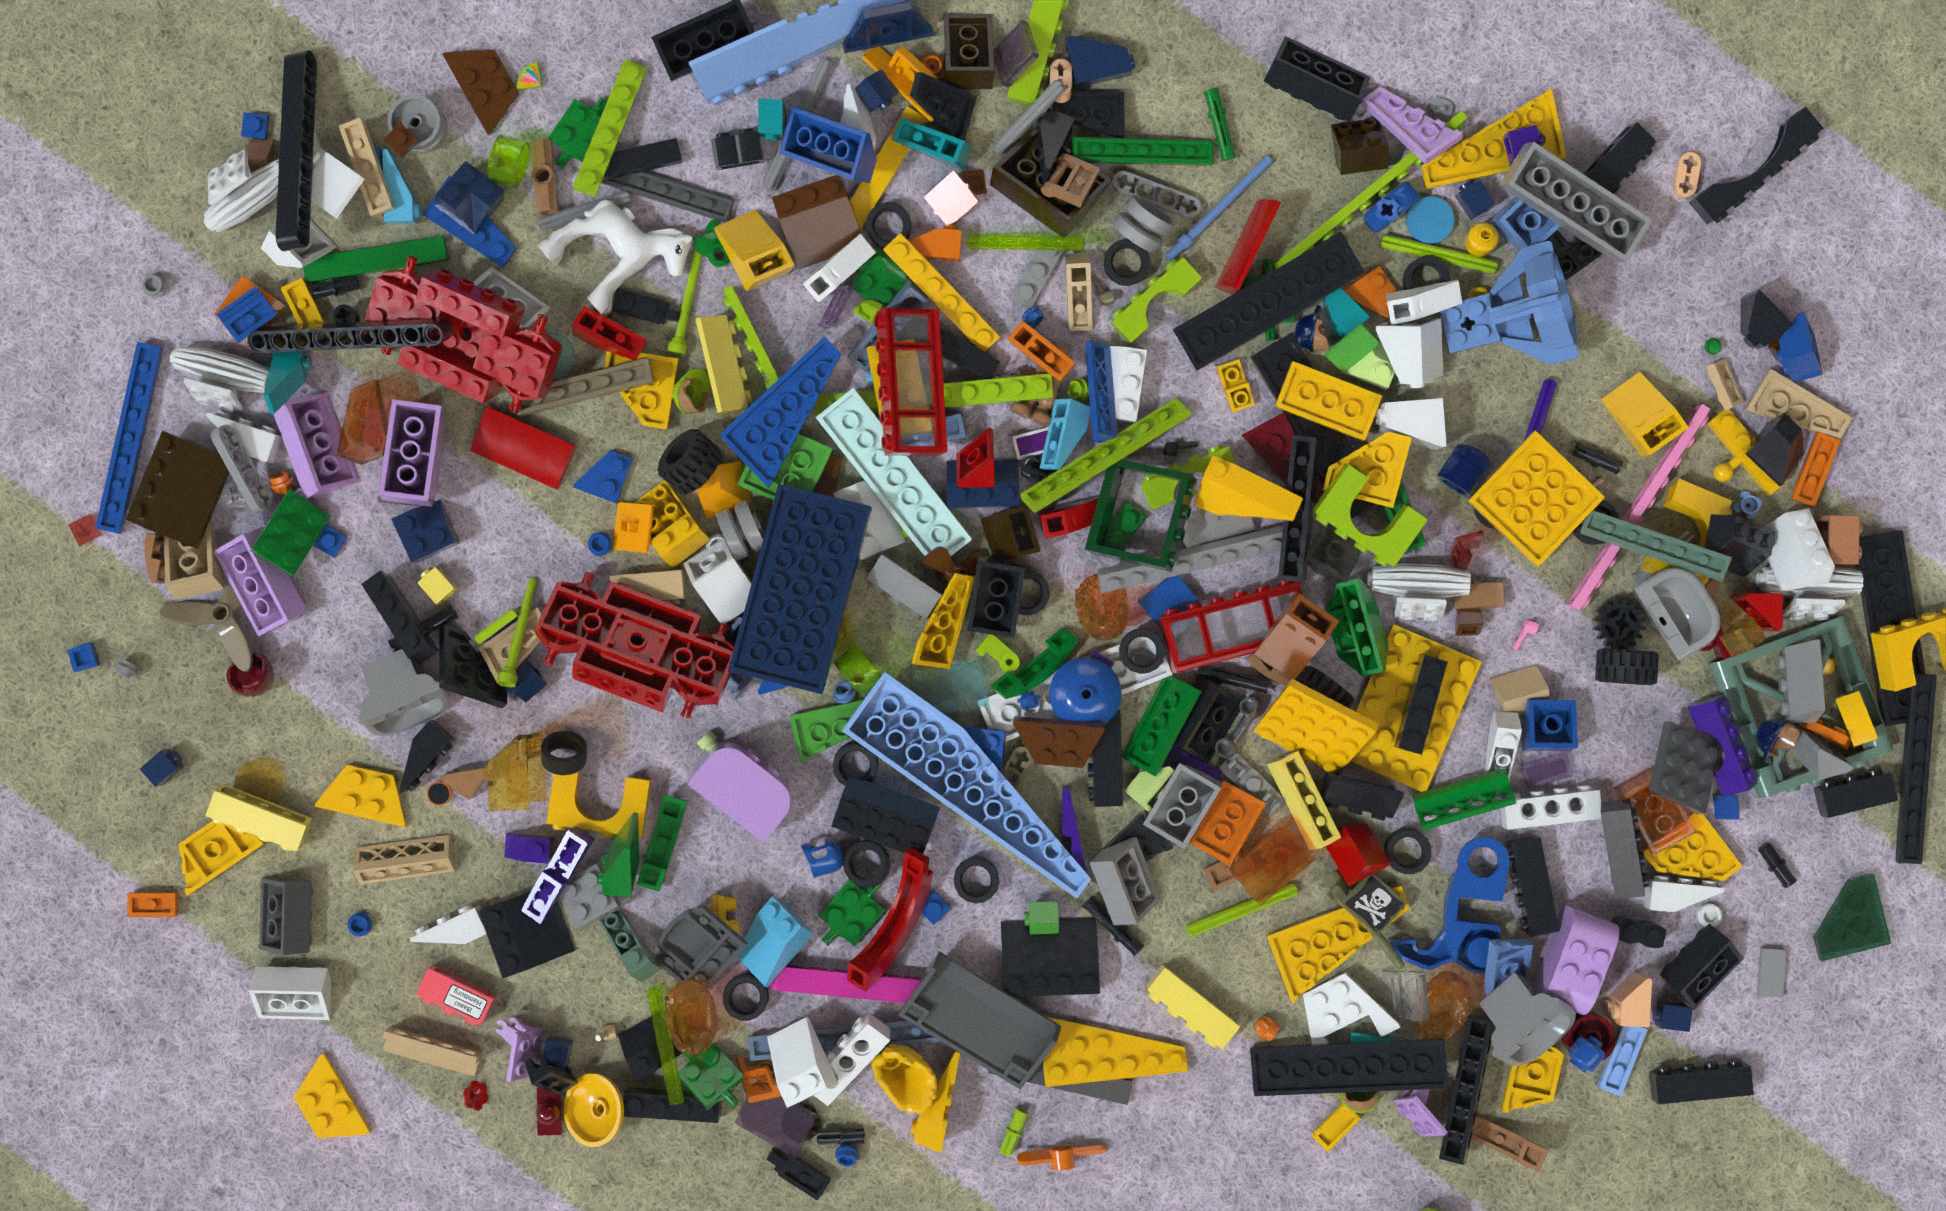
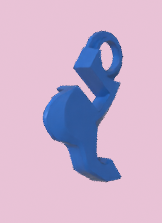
[1387,837,1510,974]

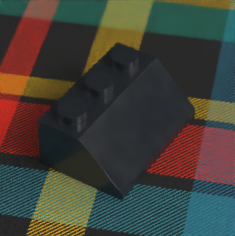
[1705,514,1775,577]
[967,555,1026,638]
[1174,676,1242,764]
[1320,771,1404,821]
[1660,923,1743,1010]

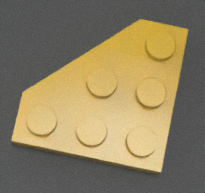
[604,351,679,430]
[1323,432,1412,508]
[1641,812,1743,881]

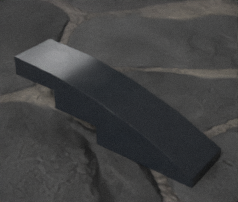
[902,318,1000,380]

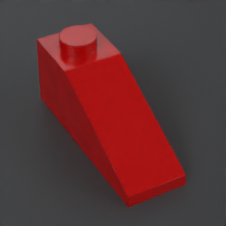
[572,306,648,361]

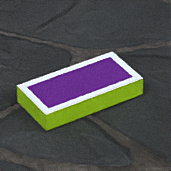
[1012,427,1049,460]
[474,609,520,645]

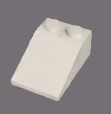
[311,147,365,219]
[767,1017,838,1108]

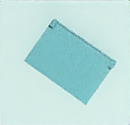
[911,659,990,714]

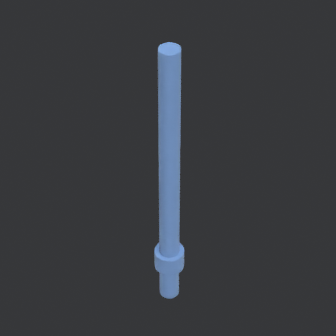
[1165,156,1273,262]

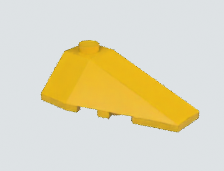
[1194,456,1303,521]
[912,573,975,669]
[910,1050,960,1153]

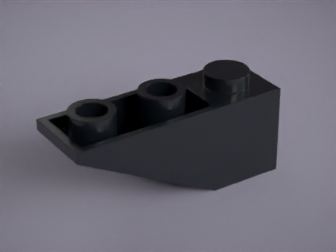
[399,720,455,793]

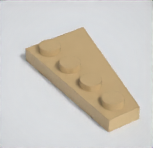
[1743,369,1853,439]

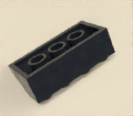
[651,0,754,82]
[1263,36,1370,123]

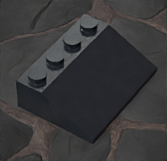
[1001,918,1100,997]

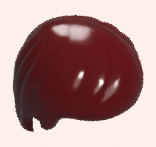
[226,652,274,697]

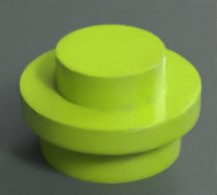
[1067,378,1089,402]

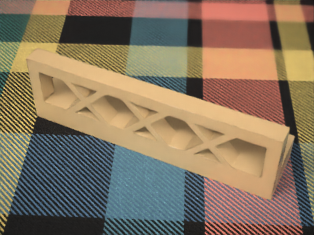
[339,117,396,220]
[353,835,455,885]
[382,1027,483,1077]

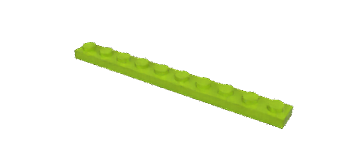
[1274,111,1468,269]
[815,374,1054,420]

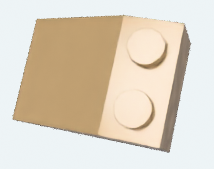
[164,519,224,600]

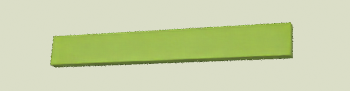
[1020,398,1191,513]

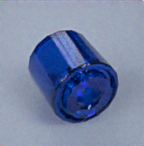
[1436,444,1494,498]

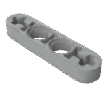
[1112,171,1201,219]
[211,425,272,513]

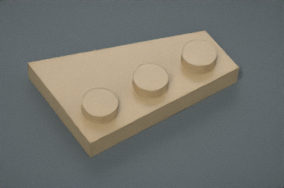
[478,607,542,686]

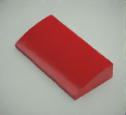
[1215,199,1281,295]
[470,406,577,490]

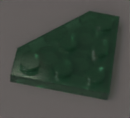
[1813,873,1892,961]

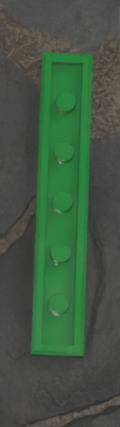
[1071,137,1213,166]
[303,236,449,283]

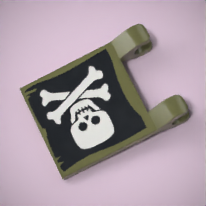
[1327,874,1407,937]

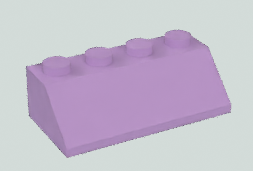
[274,392,359,499]
[214,526,308,637]

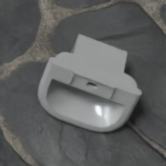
[1633,568,1721,661]
[358,649,450,736]
[1479,972,1576,1066]

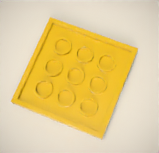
[1467,431,1605,567]
[1253,679,1379,775]

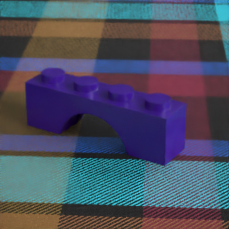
[1688,694,1758,797]

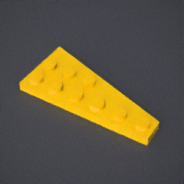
[1420,88,1567,190]
[1266,885,1410,1003]
[1042,1016,1188,1087]

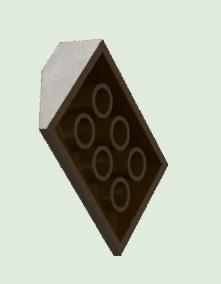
[990,129,1112,239]
[126,431,235,549]

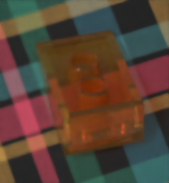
[336,379,388,465]
[1613,766,1696,856]
[1229,820,1315,906]

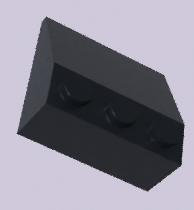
[479,890,575,979]

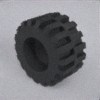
[657,429,721,494]
[1595,648,1659,685]
[1296,665,1355,709]

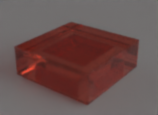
[69,514,102,546]

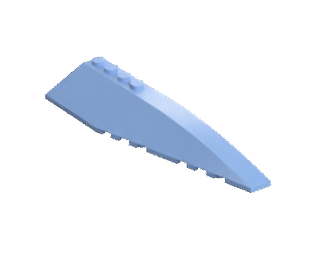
[842,672,1091,898]

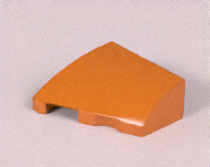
[736,1056,782,1103]

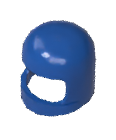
[801,838,844,878]

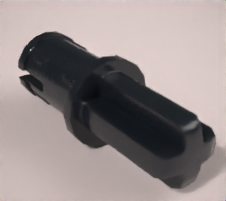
[310,276,360,300]
[1758,842,1797,888]
[817,1127,864,1146]

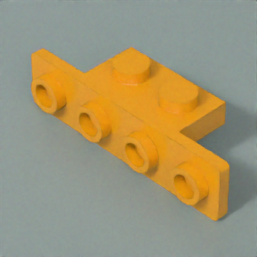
[862,45,938,122]

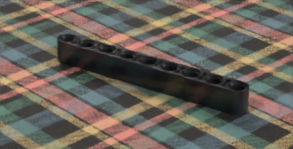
[275,50,317,252]
[247,318,453,353]

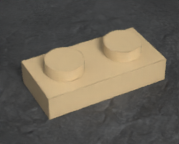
[1706,358,1744,410]

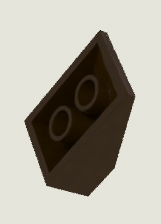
[944,14,994,89]

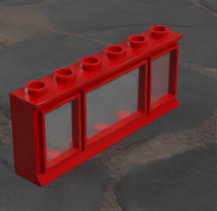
[874,307,948,456]
[1158,580,1303,673]

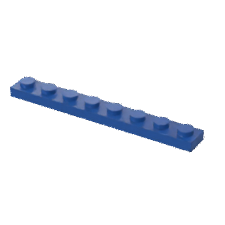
[95,342,164,534]

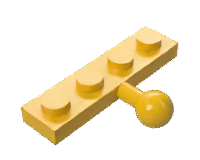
[1706,409,1788,496]

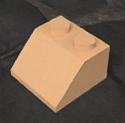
[1604,971,1652,1027]

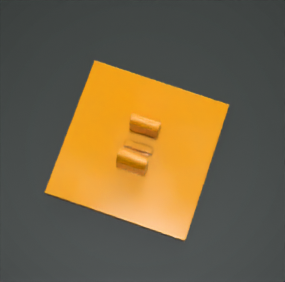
[613,502,654,553]

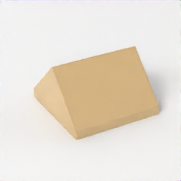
[1490,665,1550,720]

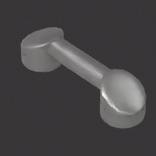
[1215,697,1261,758]

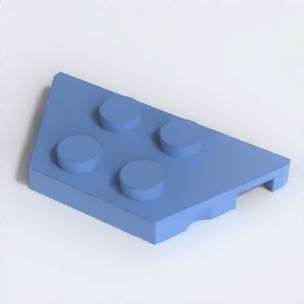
[1482,939,1533,1000]

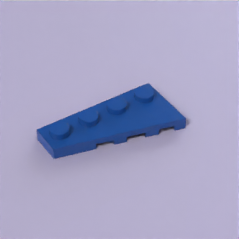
[423,176,517,268]

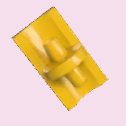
[706,894,739,933]

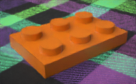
[1189,781,1266,867]

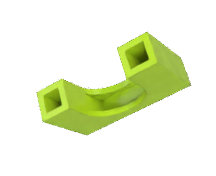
[1311,463,1428,567]

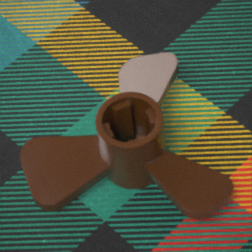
[923,546,987,593]

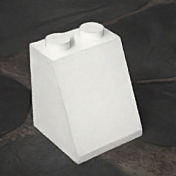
[1376,318,1443,388]
[1373,398,1447,450]
[683,539,752,624]

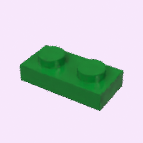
[1104,502,1145,550]

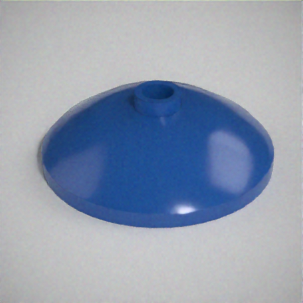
[1049,657,1121,723]

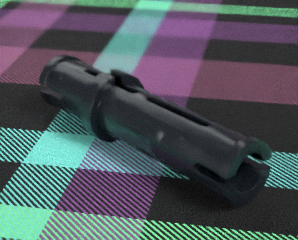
[388,605,459,652]
[1196,665,1270,694]
[1082,896,1144,956]

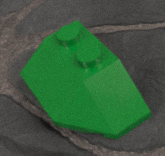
[1325,578,1388,676]

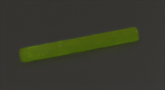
[967,235,1085,251]
[647,987,684,1105]

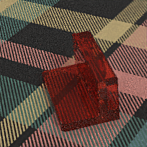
[1450,530,1485,570]

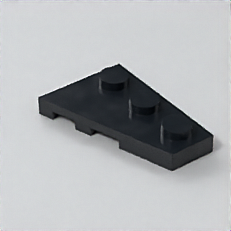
[910,72,977,141]
[1052,91,1125,138]
[1088,813,1173,864]

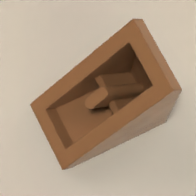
[246,140,274,172]
[440,766,493,800]

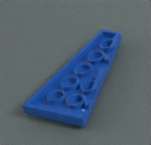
[719,336,842,488]

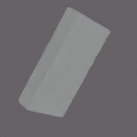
[1757,947,1787,998]

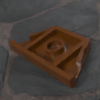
[442,50,519,136]
[1013,716,1106,768]

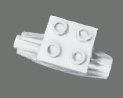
[204,149,279,233]
[170,346,270,412]
[1367,563,1471,621]
[1756,566,1863,621]

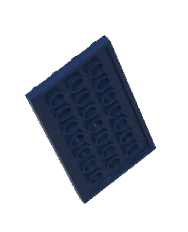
[728,484,872,695]

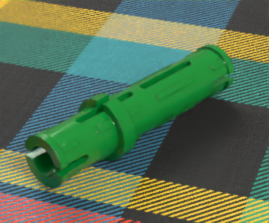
[1203,87,1236,162]

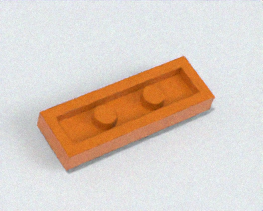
[1789,432,1841,508]

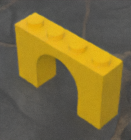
[1640,479,1732,586]
[1871,607,1946,691]
[546,769,653,838]

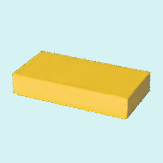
[1310,1103,1362,1152]

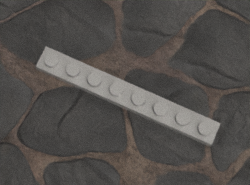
[1010,133,1115,309]
[1097,526,1283,594]

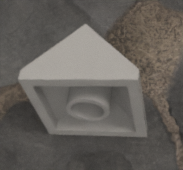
[1795,725,1854,781]

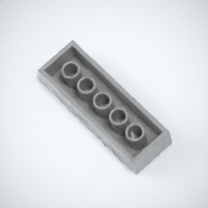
[1499,142,1652,262]

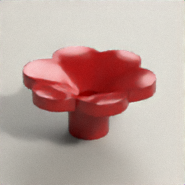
[463,1080,488,1111]

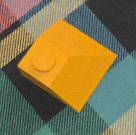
[697,461,753,519]

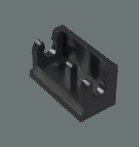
[525,1055,578,1095]

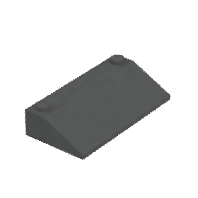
[898,951,1062,1090]

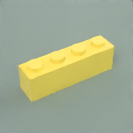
[1267,751,1341,850]
[206,783,313,851]
[1146,965,1240,1050]

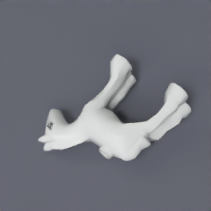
[537,200,693,317]

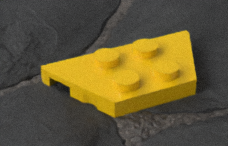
[315,764,407,827]
[178,821,266,896]
[1500,1046,1564,1113]
[293,1052,372,1138]

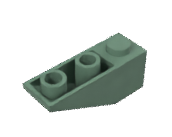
[599,909,661,982]

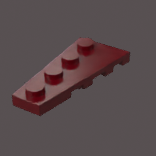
[1242,412,1325,504]

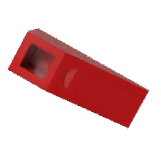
[1038,496,1112,539]

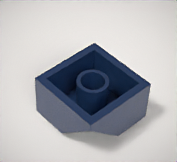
[435,161,505,235]
[391,500,460,563]

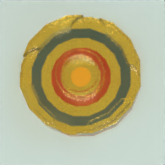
[234,759,284,803]

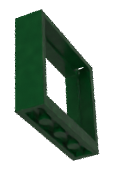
[1085,459,1197,572]

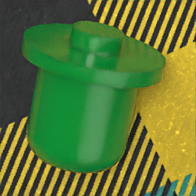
[1704,338,1722,355]

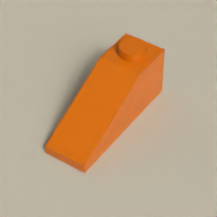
[909,225,962,262]
[1007,320,1076,382]

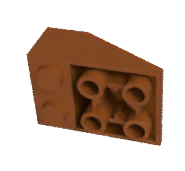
[1253,594,1339,680]

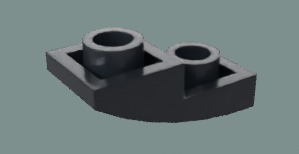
[1558,240,1602,281]

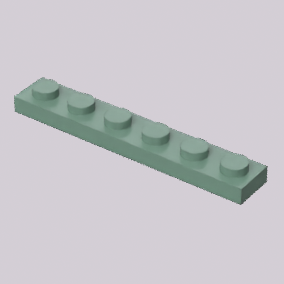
[1581,511,1732,582]

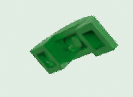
[990,627,1078,699]
[637,794,687,892]

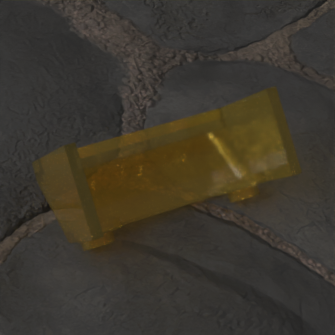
[483,730,546,811]

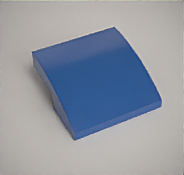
[1138,575,1202,637]

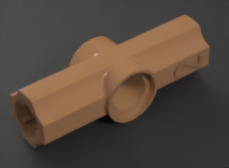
[530,139,559,215]

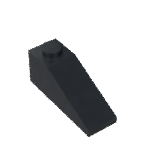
[1035,108,1075,183]

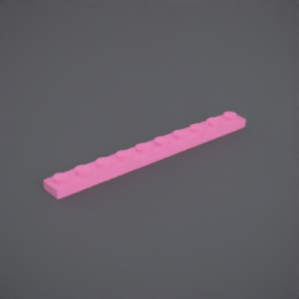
[1566,404,1710,610]

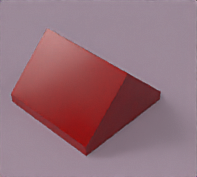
[956,427,994,488]
[1730,594,1782,631]
[1326,824,1391,887]

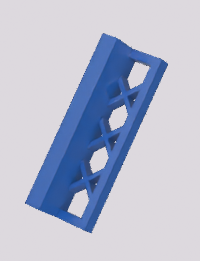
[1085,340,1117,443]

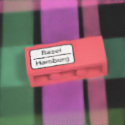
[416,965,498,1026]

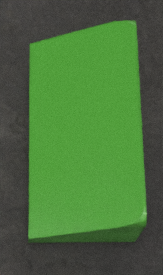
[1325,324,1380,373]

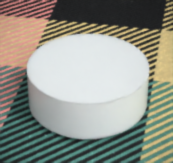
[1696,903,1722,927]

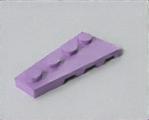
[1362,87,1463,164]

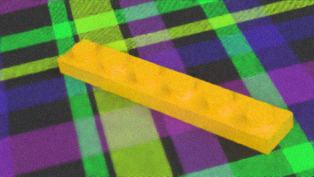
[883,232,1000,352]

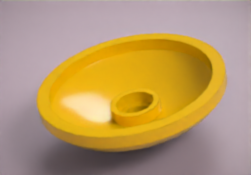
[564,1073,624,1147]

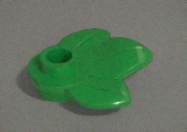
[693,220,730,267]

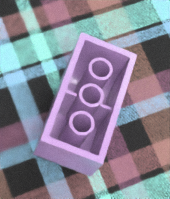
[379,399,445,506]
[687,742,790,843]
[1532,904,1619,1015]

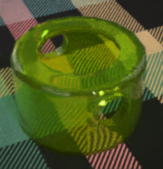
[487,135,530,189]
[834,643,882,697]

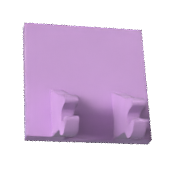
[495,1017,543,1082]
[1393,1089,1448,1136]

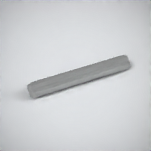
[992,80,1066,155]
[539,191,632,231]

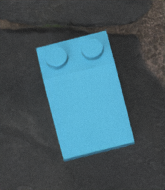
[737,896,814,987]

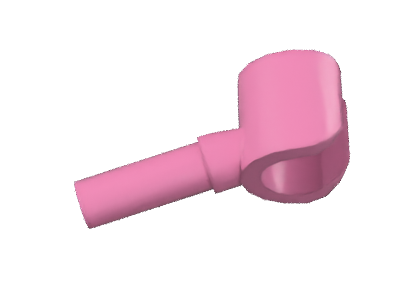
[1512,620,1539,650]

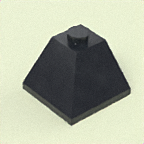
[1740,289,1793,349]
[1745,413,1804,487]
[618,1011,682,1081]

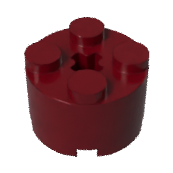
[1561,1011,1616,1061]

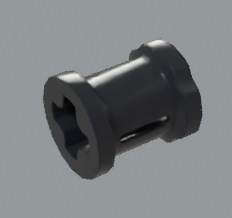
[333,304,360,323]

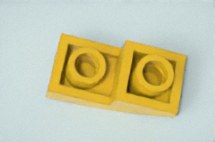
[1215,358,1255,413]
[1835,691,1878,747]

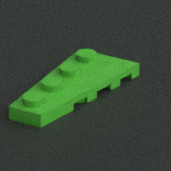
[789,699,863,762]

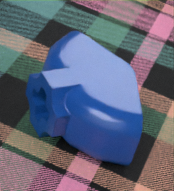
[1363,182,1419,233]

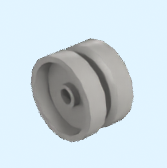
[387,94,448,154]
[1113,194,1175,253]
[716,499,764,561]

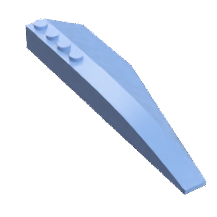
[689,0,914,105]

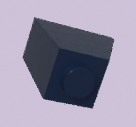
[1065,36,1135,88]

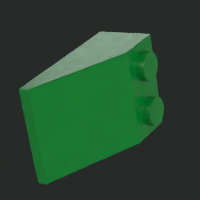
[598,812,640,898]

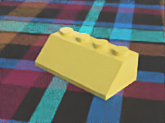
[695,315,753,417]

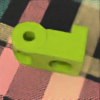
[975,634,1020,672]

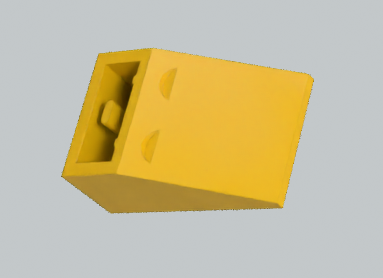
[714,210,795,292]
[1600,372,1689,458]
[635,480,710,569]

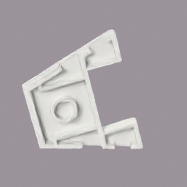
[1303,972,1401,1044]

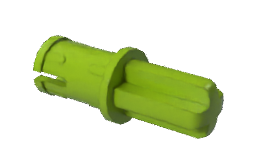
[999,1108,1029,1156]

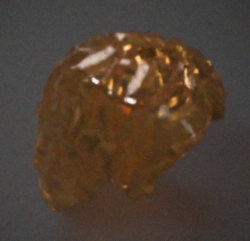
[1075,573,1129,641]
[1414,971,1474,1040]
[664,980,719,1055]

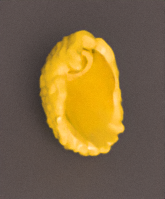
[871,1044,937,1114]

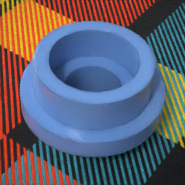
[833,681,857,704]

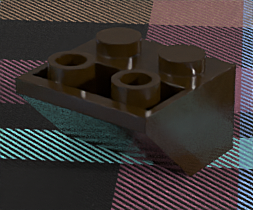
[1331,118,1389,175]
[981,505,1041,561]

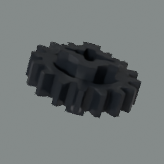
[1592,598,1646,649]

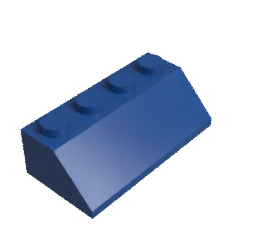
[779,107,877,184]

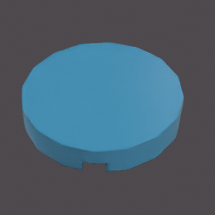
[1406,196,1455,245]

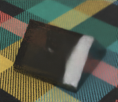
[1305,523,1362,583]

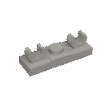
[1218,753,1285,818]

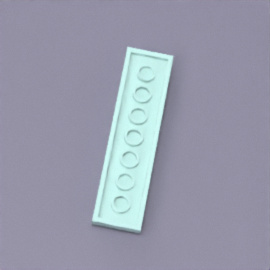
[816,388,973,556]

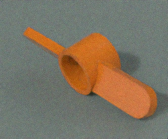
[1017,1145,1107,1170]

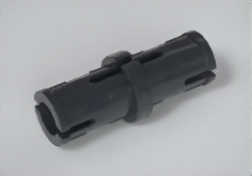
[1572,442,1623,475]

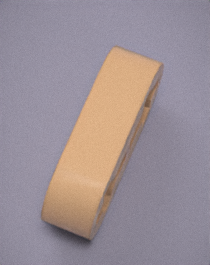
[1050,59,1072,103]
[1673,152,1701,199]

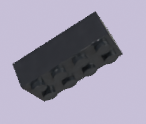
[831,775,940,854]

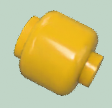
[1464,222,1499,257]

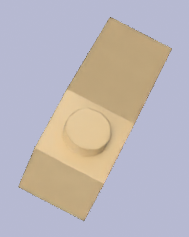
[1065,253,1093,332]
[609,570,686,605]

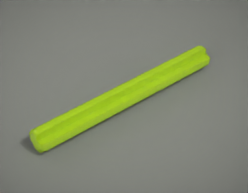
[1381,234,1498,274]
[1186,883,1298,937]

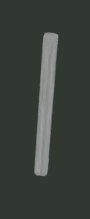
[762,58,833,191]

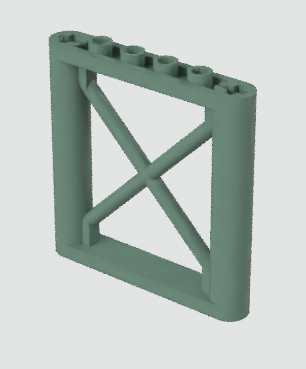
[1708,614,1894,798]

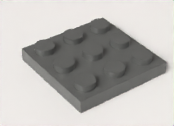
[1649,721,1720,815]

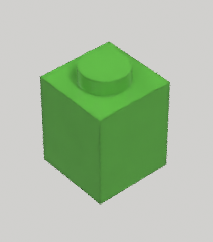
[1024,901,1059,935]

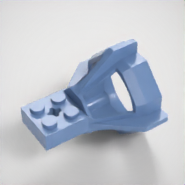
[1440,241,1579,365]

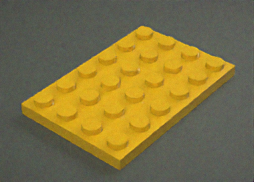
[1351,624,1482,792]

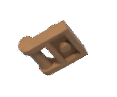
[1041,153,1100,208]

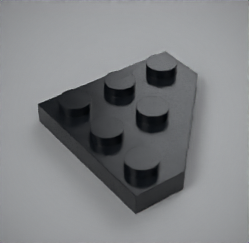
[439,624,508,709]

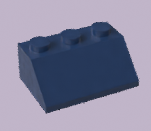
[947,460,1019,509]

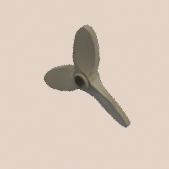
[159,582,253,672]

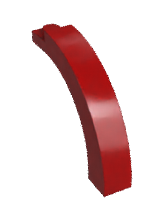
[847,847,933,992]

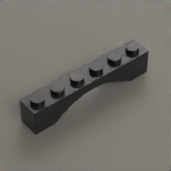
[1689,106,1824,224]

